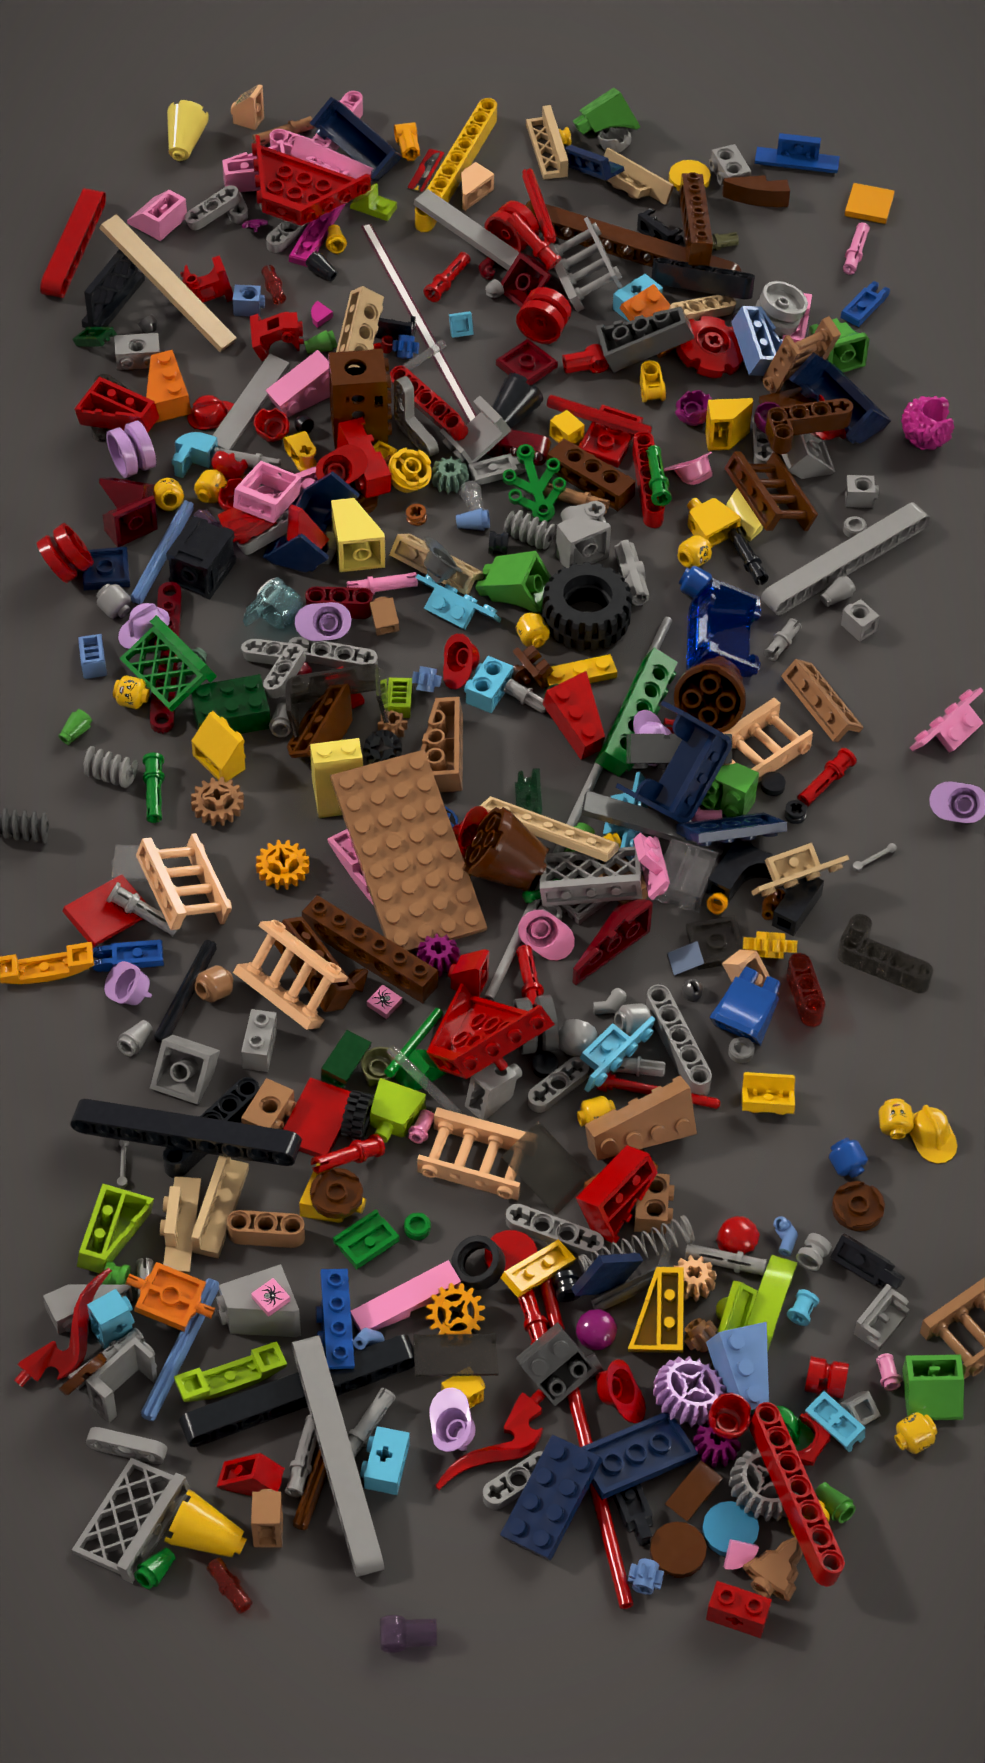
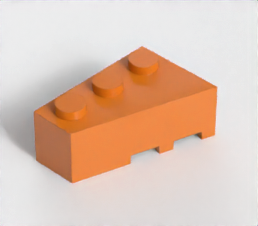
[146,350,192,423]

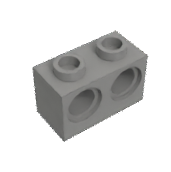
[709,144,751,186]
[241,1009,278,1072]

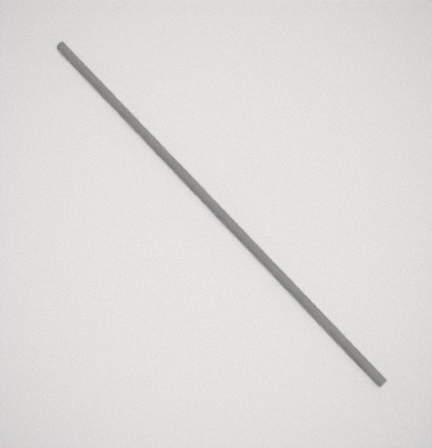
[484,617,672,1001]

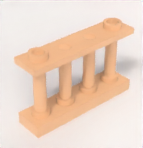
[723,698,813,783]
[136,833,232,930]
[233,920,348,1030]
[417,1107,537,1200]

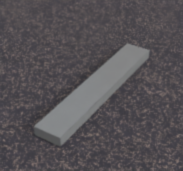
[413,189,519,270]
[212,354,289,450]

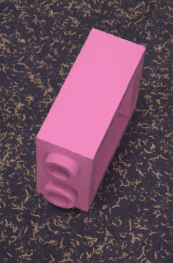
[233,461,301,523]

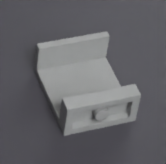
[440,396,512,464]
[86,1337,157,1423]

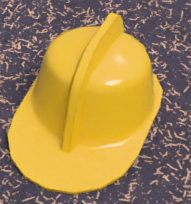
[909,1105,958,1164]

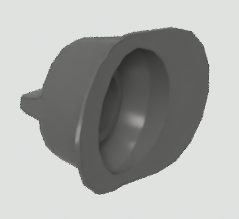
[424,536,462,583]

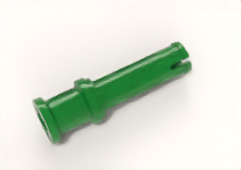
[646,445,672,506]
[142,752,165,823]

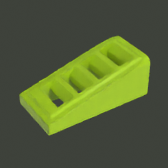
[386,677,412,718]

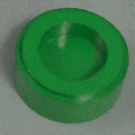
[404,1213,431,1241]

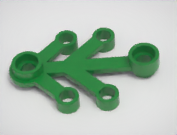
[503,444,566,523]

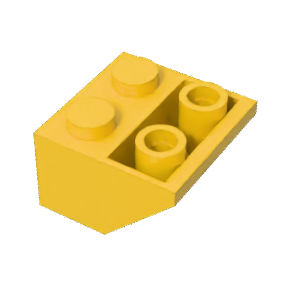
[705,398,753,451]
[191,711,246,783]

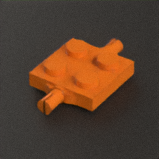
[125,1262,216,1332]

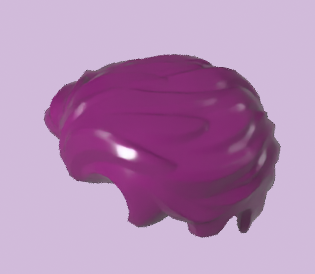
[675,390,712,426]

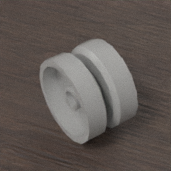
[755,281,808,337]

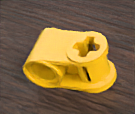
[640,360,666,403]
[283,431,317,472]

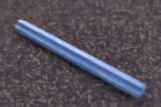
[131,500,194,604]
[141,1278,219,1421]

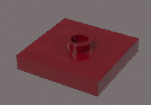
[496,339,558,386]

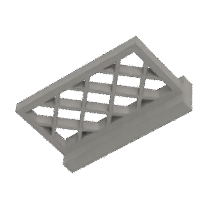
[540,847,642,907]
[72,1458,191,1584]

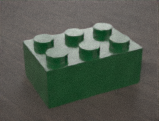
[190,674,270,734]

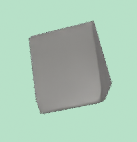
[840,1391,881,1426]

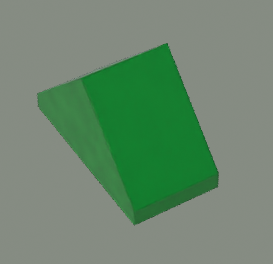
[394,1049,447,1091]

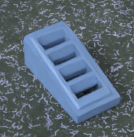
[78,634,107,679]

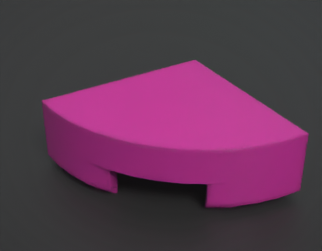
[311,301,333,328]

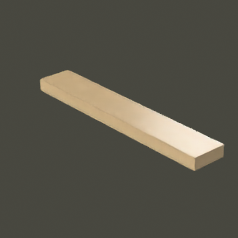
[480,796,619,862]

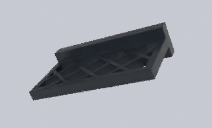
[81,249,145,328]

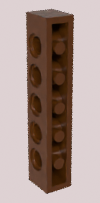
[679,172,713,266]
[302,895,438,1004]

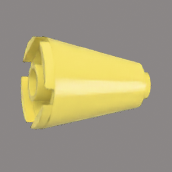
[167,100,209,161]

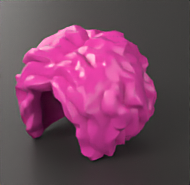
[901,396,954,450]

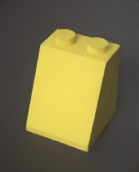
[331,498,385,572]
[310,738,363,818]

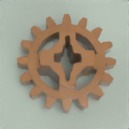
[191,777,244,826]

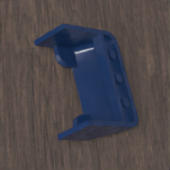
[310,97,403,181]
[789,352,891,444]
[263,471,360,573]
[616,701,732,823]

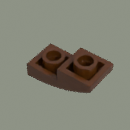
[665,1461,723,1522]

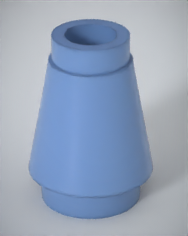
[456,508,490,531]

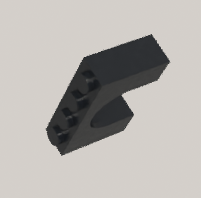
[706,838,824,936]

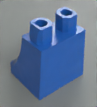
[709,966,781,1046]

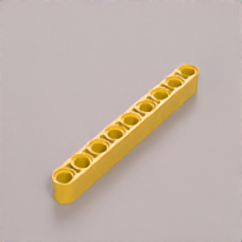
[415,98,497,232]

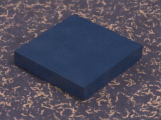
[82,547,130,591]
[571,1253,643,1296]

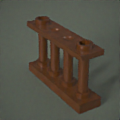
[724,451,818,531]

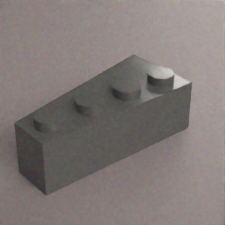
[596,307,694,373]
[627,734,732,769]

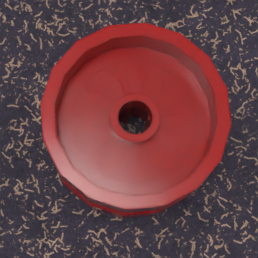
[485,200,539,252]
[516,287,571,344]
[36,523,94,583]

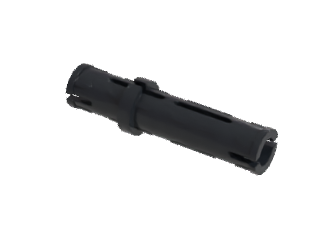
[727,527,769,585]

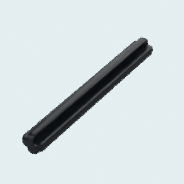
[154,940,217,1043]

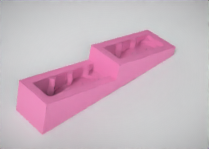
[351,1260,461,1332]

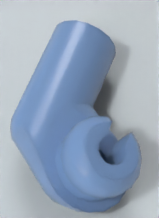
[773,1216,798,1257]
[353,1328,385,1350]

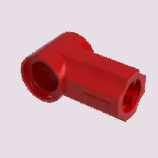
[562,344,609,374]

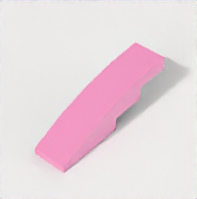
[327,829,373,904]

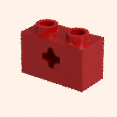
[706,1581,772,1638]

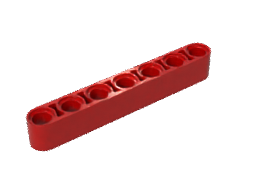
[40,188,106,298]
[749,1402,845,1587]

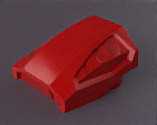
[218,508,276,544]

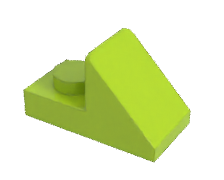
[350,183,397,221]

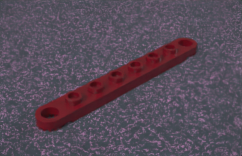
[150,582,182,734]

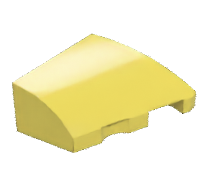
[726,488,779,541]

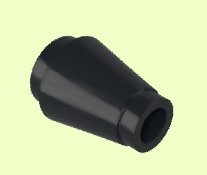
[306,251,338,282]

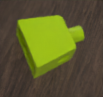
[370,1078,426,1143]

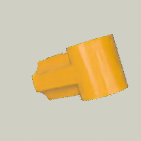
[394,122,420,161]

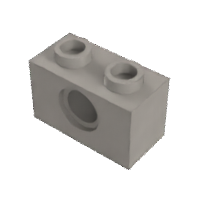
[114,333,160,370]

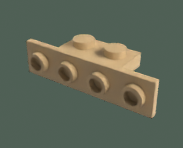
[604,148,674,205]
[751,843,849,897]
[160,1177,201,1274]

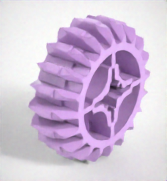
[653,1356,726,1427]

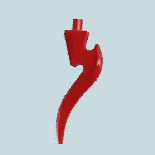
[14,1268,112,1387]
[436,1389,546,1490]

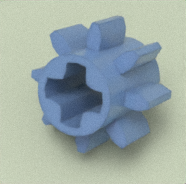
[412,666,442,692]
[628,1558,664,1595]

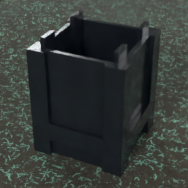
[166,516,236,600]

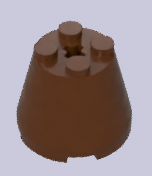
[674,656,746,733]
[462,807,548,891]

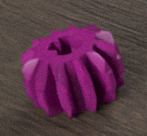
[417,933,460,977]
[693,1420,741,1468]

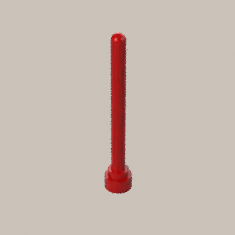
[596,1071,721,1108]

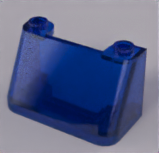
[686,578,762,677]

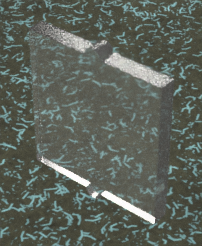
[111,845,159,882]

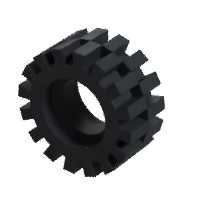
[341,1090,374,1141]

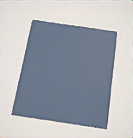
[667,941,704,976]

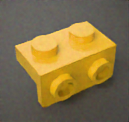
[741,1072,795,1115]

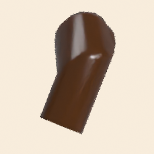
[762,889,786,920]

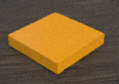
[845,183,895,224]

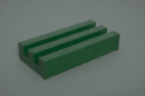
[73,327,117,347]

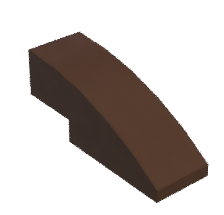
[722,175,790,207]

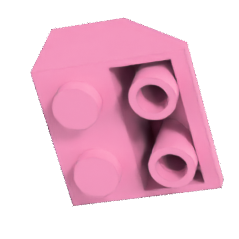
[127,190,187,241]

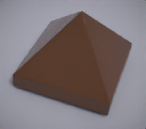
[347,968,368,992]

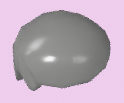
[598,127,632,153]
[558,1019,598,1057]

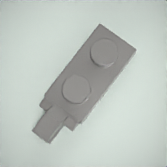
[468,453,526,486]

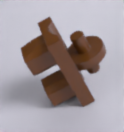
[512,644,554,689]

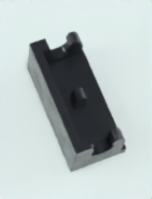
[637,208,684,245]
[375,316,416,340]

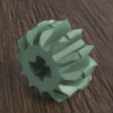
[431,456,469,494]

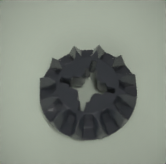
[363,729,402,764]

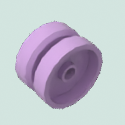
[106,420,156,478]

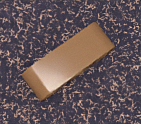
[227,1210,305,1248]

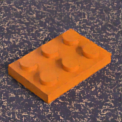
[620,284,677,358]

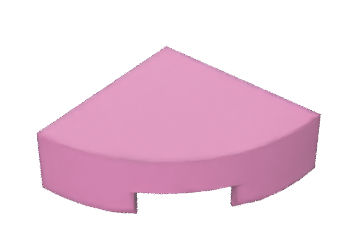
[723,1539,759,1570]

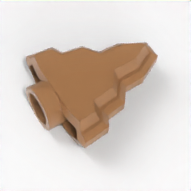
[742,1536,803,1601]

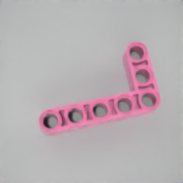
[270,91,363,156]

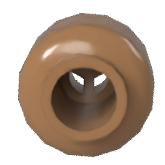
[195,965,233,1003]

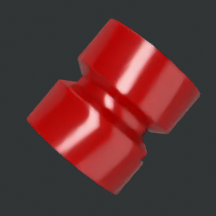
[804,1356,849,1399]

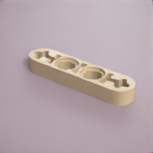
[669,295,736,321]

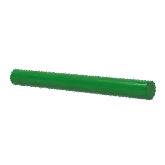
[384,1008,443,1078]

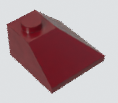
[501,252,551,307]
[99,477,155,508]
[102,496,158,547]

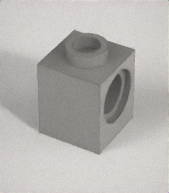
[845,475,879,508]
[841,599,880,642]

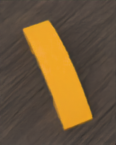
[0,942,94,984]

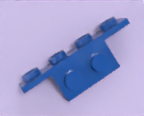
[755,133,840,173]
[315,1269,355,1369]

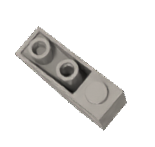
[43,1284,133,1334]

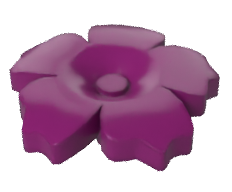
[242,219,268,232]

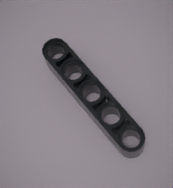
[651,258,755,299]
[163,1077,259,1178]

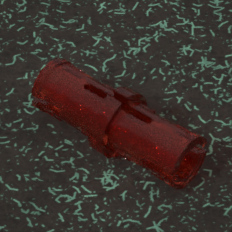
[261,265,286,304]
[206,1557,253,1614]

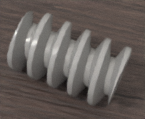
[503,510,555,550]
[83,746,138,788]

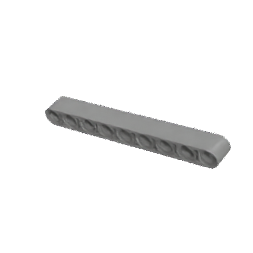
[761,502,930,615]
[292,1335,384,1577]

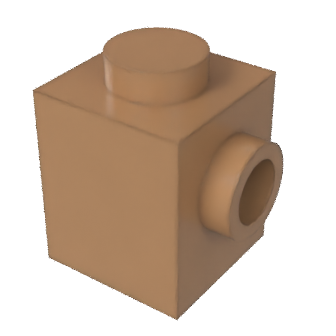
[370,597,400,636]

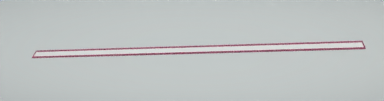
[361,223,477,422]

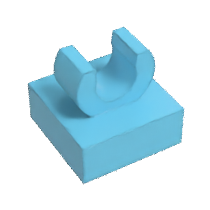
[449,311,474,338]

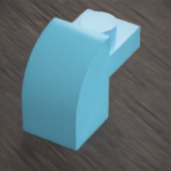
[172,432,218,478]

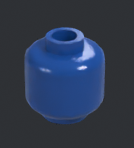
[678,566,714,600]
[829,1138,868,1179]

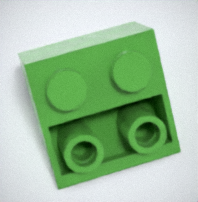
[701,763,759,817]
[902,1355,964,1420]

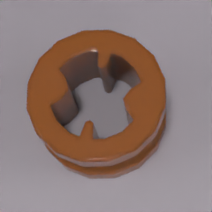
[406,504,427,526]

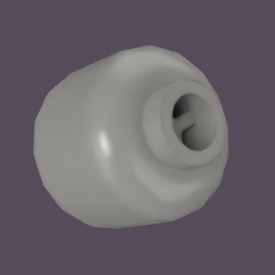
[96,584,131,619]
[614,1003,654,1036]

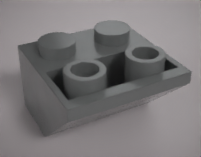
[516,1322,597,1406]

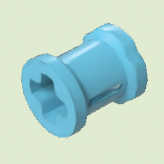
[787,1289,820,1326]

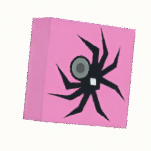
[367,985,403,1019]
[251,1278,290,1317]

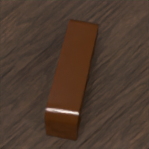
[765,398,853,454]

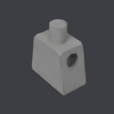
[465,1063,522,1120]

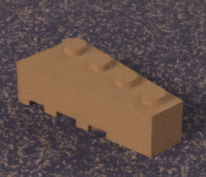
[421,697,463,792]
[585,1075,697,1161]

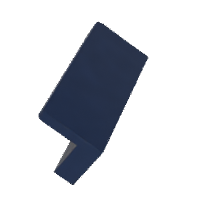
[565,145,625,181]

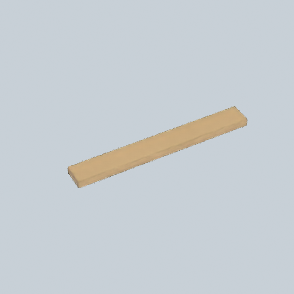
[100,214,237,352]

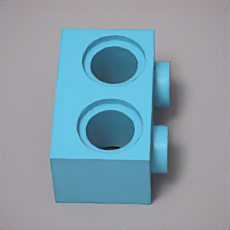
[464,656,513,713]

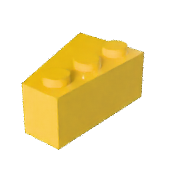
[628,1267,684,1353]

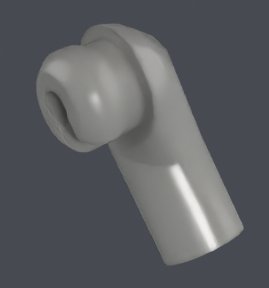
[593,988,627,1015]

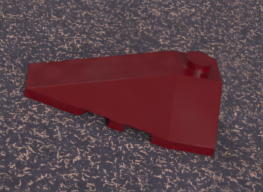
[572,899,653,985]

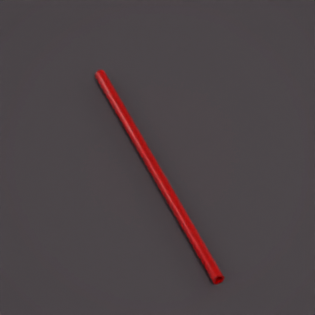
[540,1279,633,1609]

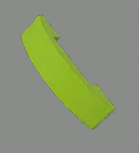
[747,1255,797,1353]
[174,1341,287,1402]

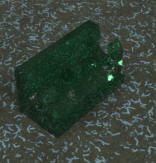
[515,768,542,815]

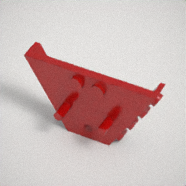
[252,134,371,226]
[426,984,555,1079]

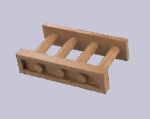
[762,316,841,394]
[920,1277,985,1379]

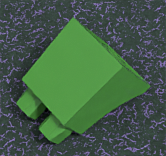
[573,87,640,135]
[808,318,870,372]
[475,551,551,614]

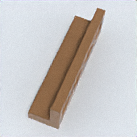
[781,659,864,742]

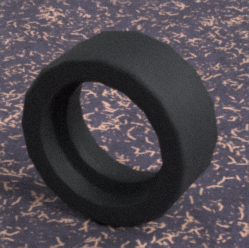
[451,1235,506,1290]

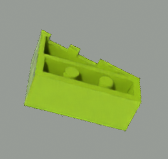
[77,1184,154,1274]

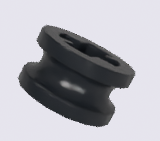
[785,800,807,824]

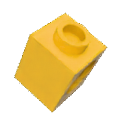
[549,410,585,445]
[441,1367,486,1408]

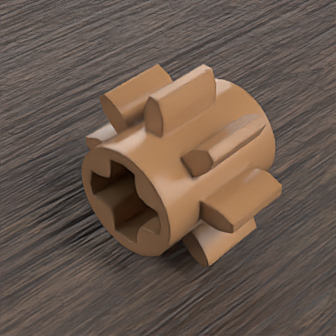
[378,710,408,738]
[684,1318,718,1352]

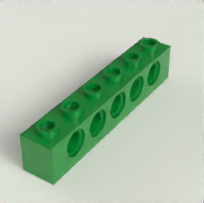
[595,647,678,777]

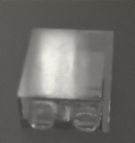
[655,838,719,912]

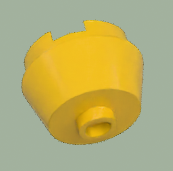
[388,448,432,493]

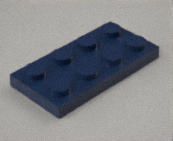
[676,812,787,846]
[581,1412,699,1500]
[500,1434,603,1561]

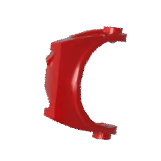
[797,1413,831,1466]

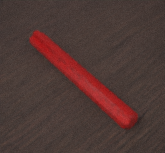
[522,168,556,244]
[547,395,652,435]

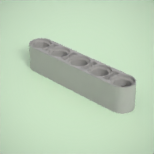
[646,984,712,1096]

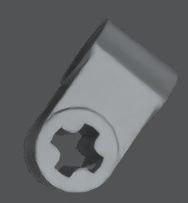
[561,501,606,523]

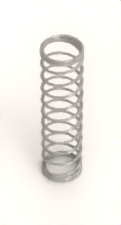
[578,1215,695,1273]

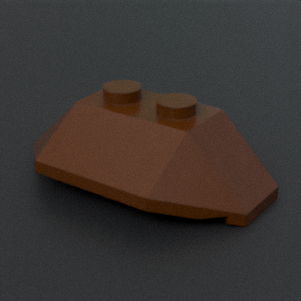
[287,683,353,758]

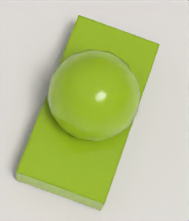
[716,1281,758,1332]

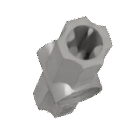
[614,540,649,606]

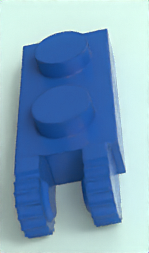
[840,281,890,327]
[93,940,164,972]

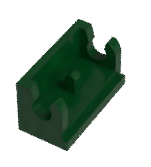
[321,1030,372,1089]

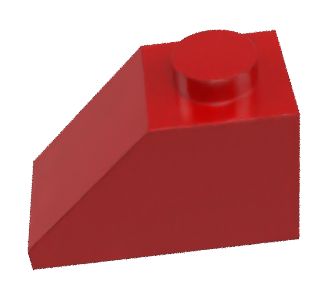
[287,504,330,549]
[448,949,489,997]
[217,1453,285,1496]

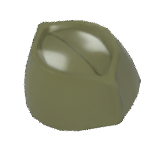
[361,1047,398,1087]

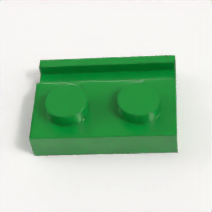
[333,1209,400,1270]

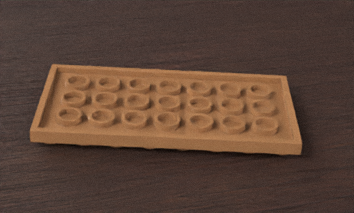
[330,750,488,953]

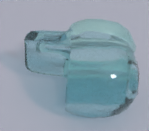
[243,577,303,629]

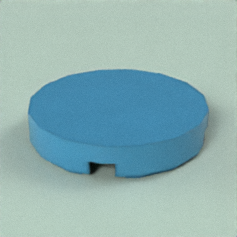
[702,1501,759,1557]

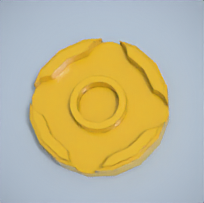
[669,160,711,191]

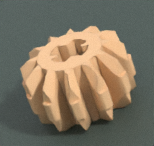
[674,1255,717,1302]

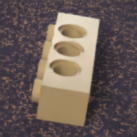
[336,286,384,368]

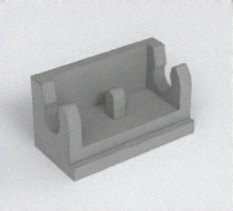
[854,1284,910,1351]

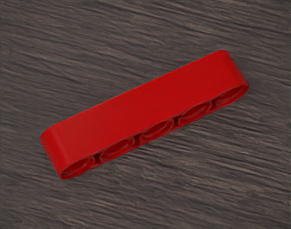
[390,366,469,441]
[632,431,665,528]

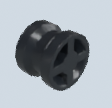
[488,531,509,555]
[552,1270,581,1302]

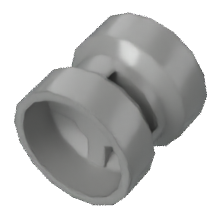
[796,1233,832,1271]

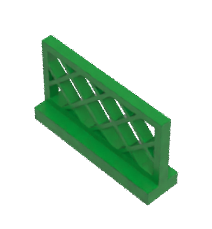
[119,615,217,712]

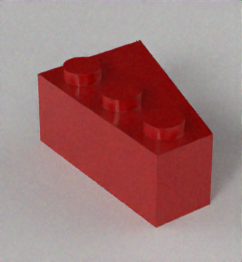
[74,376,160,433]
[337,417,392,498]
[542,671,605,760]
[576,1145,658,1243]

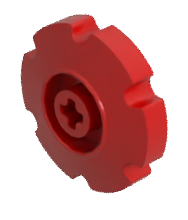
[676,316,744,378]

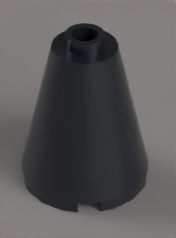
[492,373,544,429]

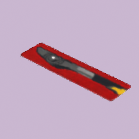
[408,149,444,192]

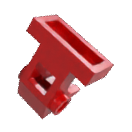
[180,255,233,303]
[250,312,304,361]

